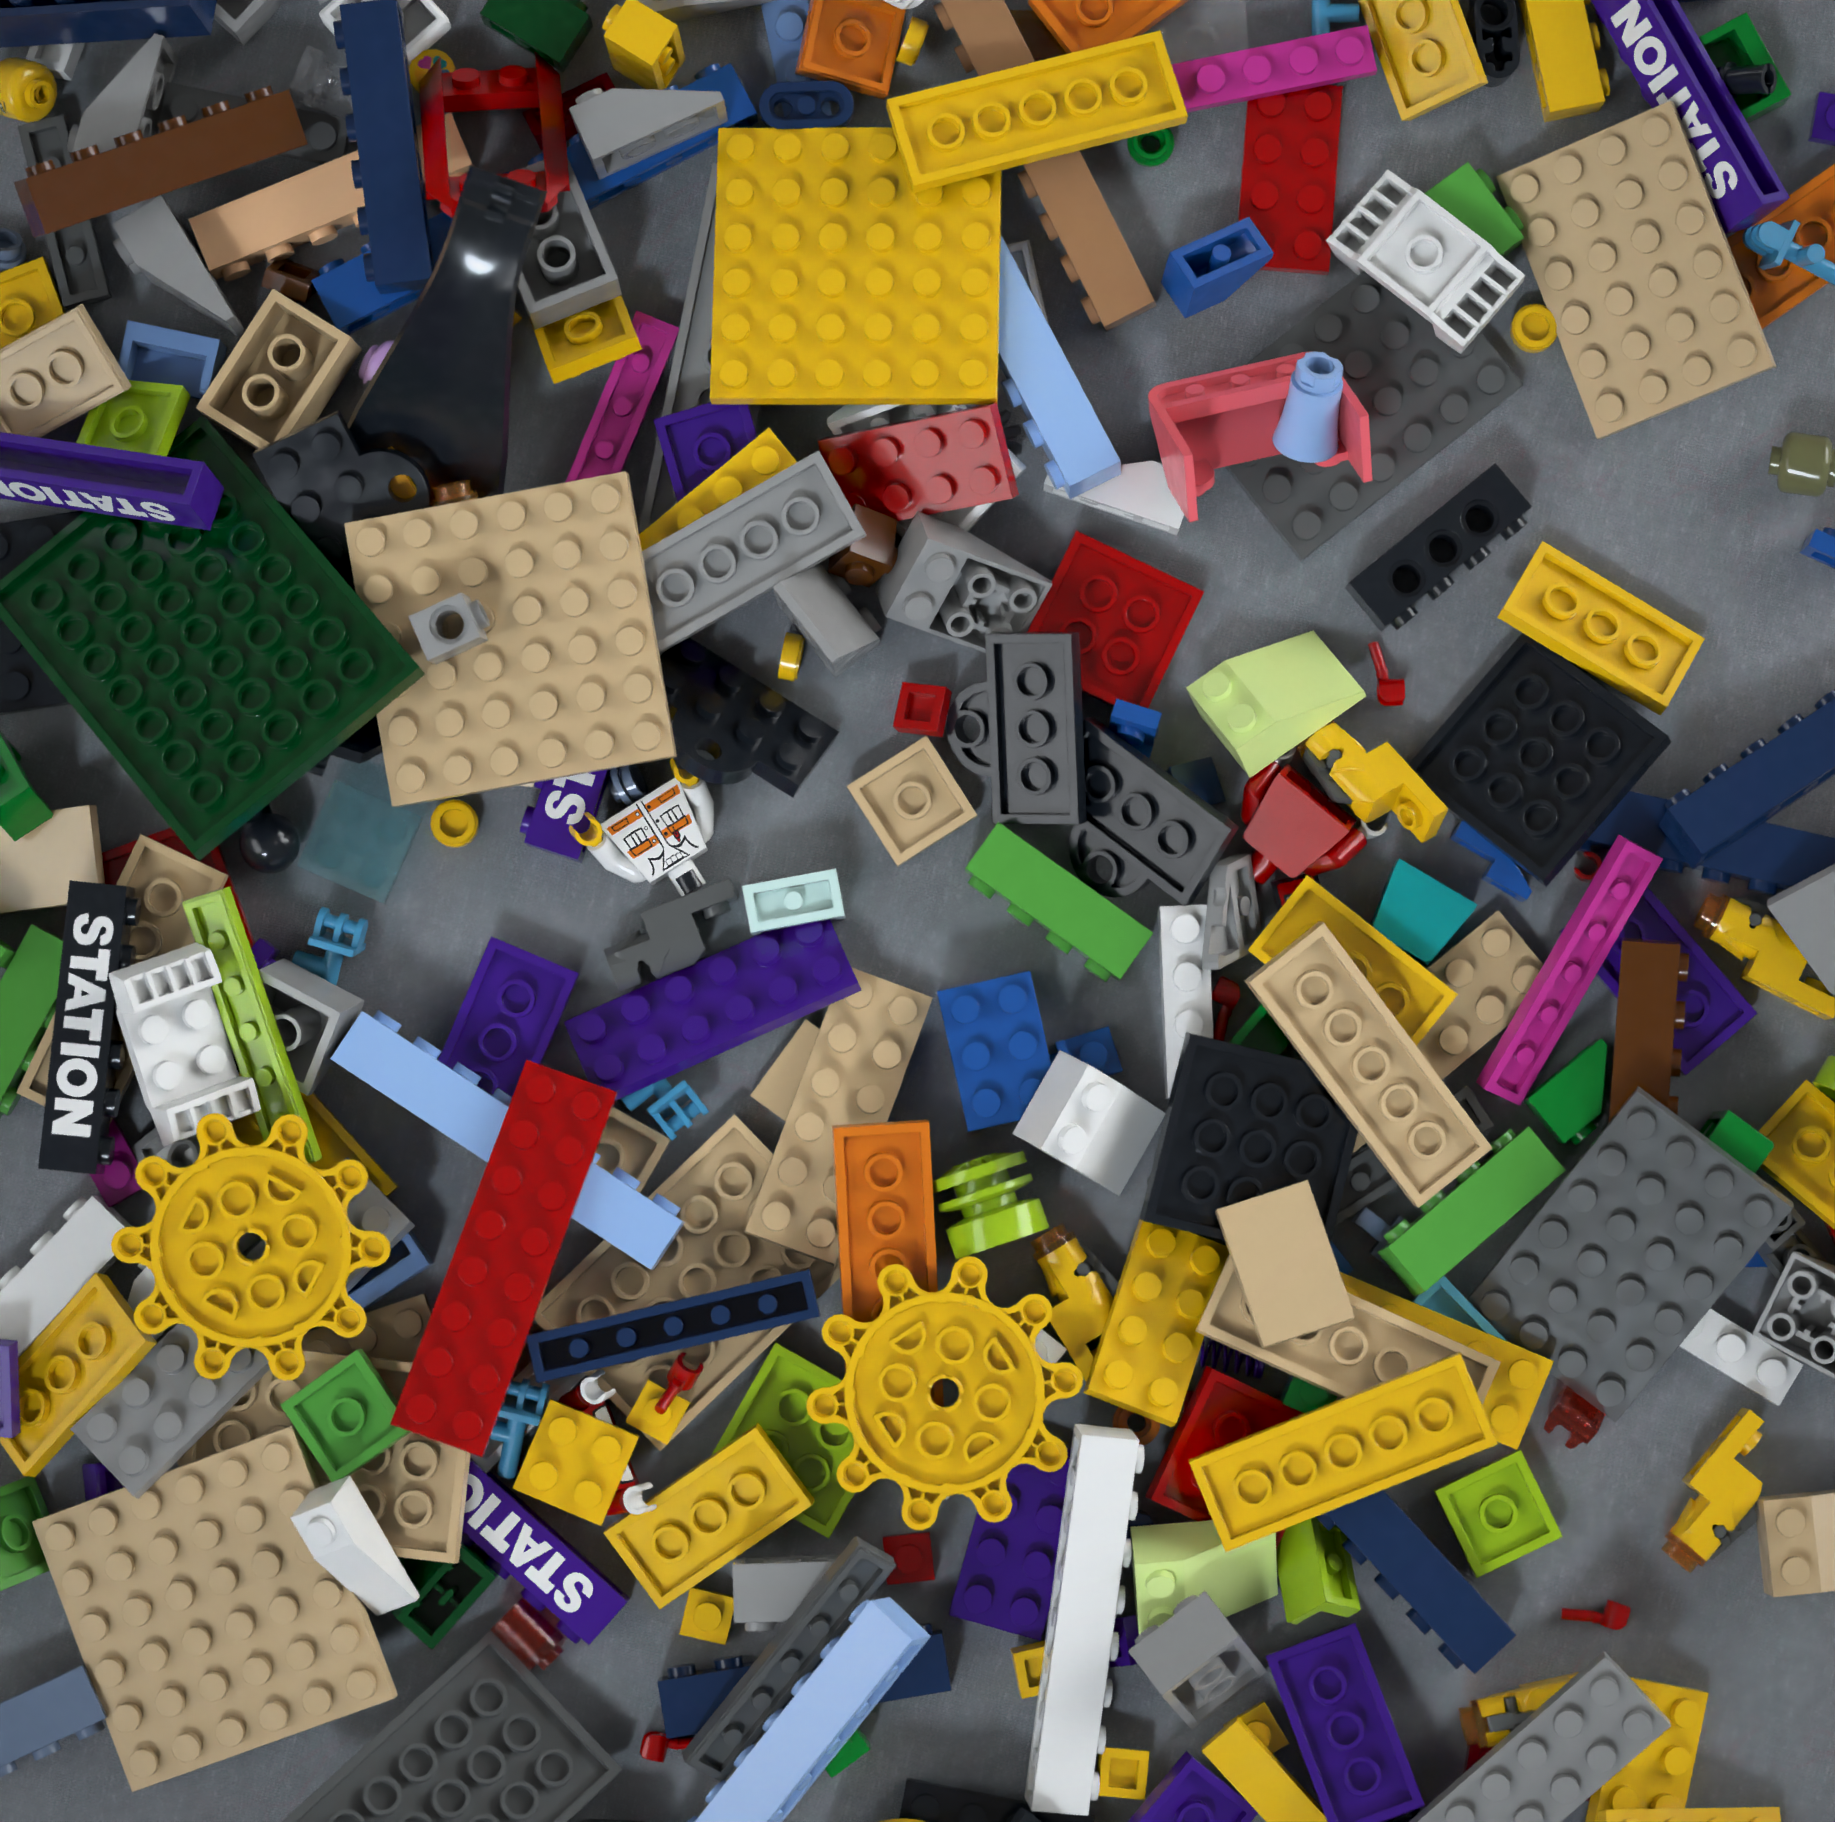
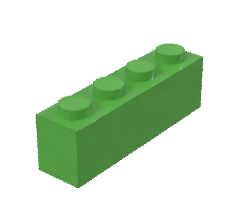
[965,822,1153,982]
[0,924,63,1119]
[1377,1126,1566,1296]

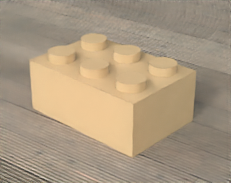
[196,289,362,450]

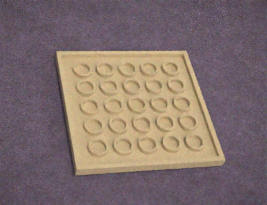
[344,471,677,808]
[32,1425,398,1792]

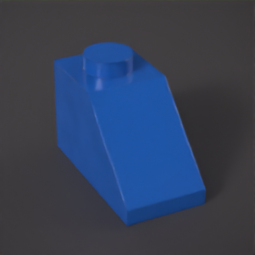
[1161,217,1274,318]

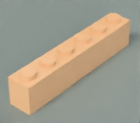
[188,112,473,281]

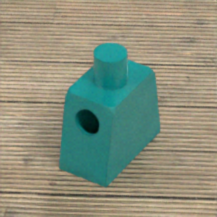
[1370,858,1478,966]

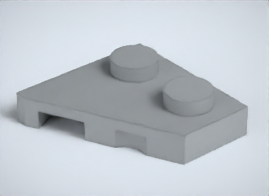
[1202,854,1262,970]

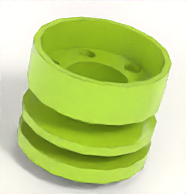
[933,1151,1049,1259]

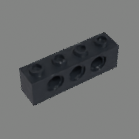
[1345,463,1532,632]

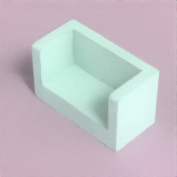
[742,869,846,936]

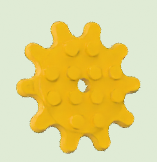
[111,1113,391,1381]
[806,1256,1083,1530]

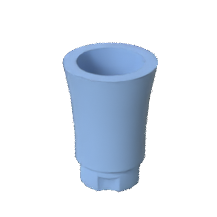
[1272,351,1343,463]

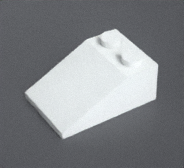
[1012,1050,1166,1196]

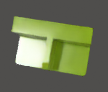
[1276,1517,1361,1624]

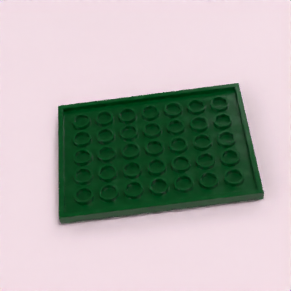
[0,415,425,861]

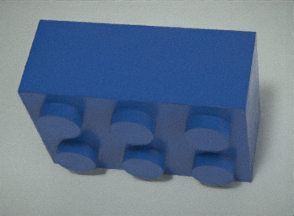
[937,971,1051,1132]

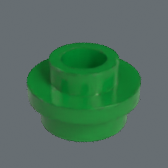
[1127,128,1174,167]

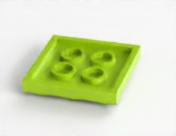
[712,1342,855,1539]

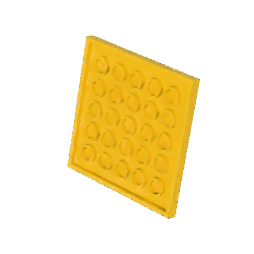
[710,127,1002,405]

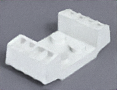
[1326,169,1525,354]
[108,942,261,1147]

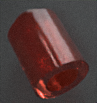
[490,1597,564,1671]

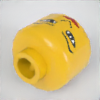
[0,57,57,123]

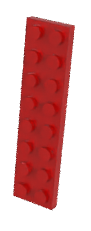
[390,1059,618,1458]

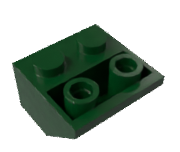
[390,1542,499,1650]

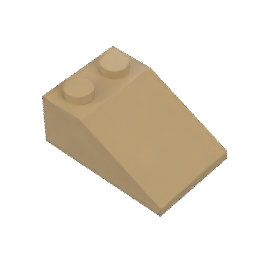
[1754,1489,1835,1597]

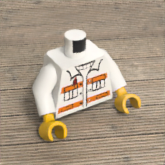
[569,758,714,897]

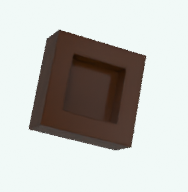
[261,259,320,303]

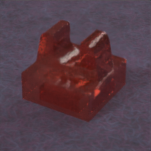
[1544,1385,1605,1449]

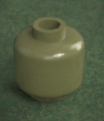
[1768,432,1835,497]

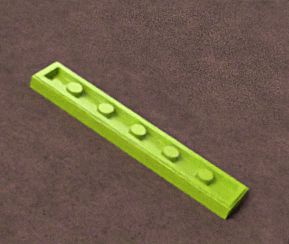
[182,886,323,1163]

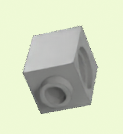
[408,593,490,664]

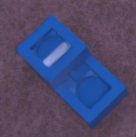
[1449,821,1532,903]

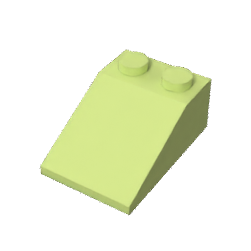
[1186,630,1366,778]
[1130,1520,1278,1634]

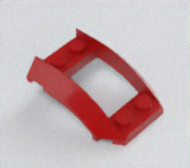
[419,51,570,218]

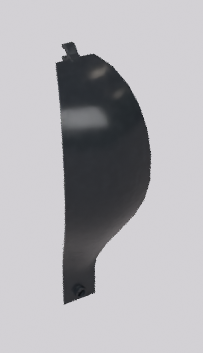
[308,165,547,777]

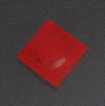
[893,682,952,737]
[882,1531,935,1585]

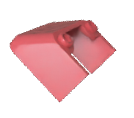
[1148,352,1373,522]

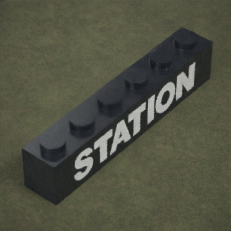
[38,880,141,1174]

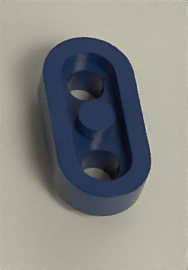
[759,81,854,129]

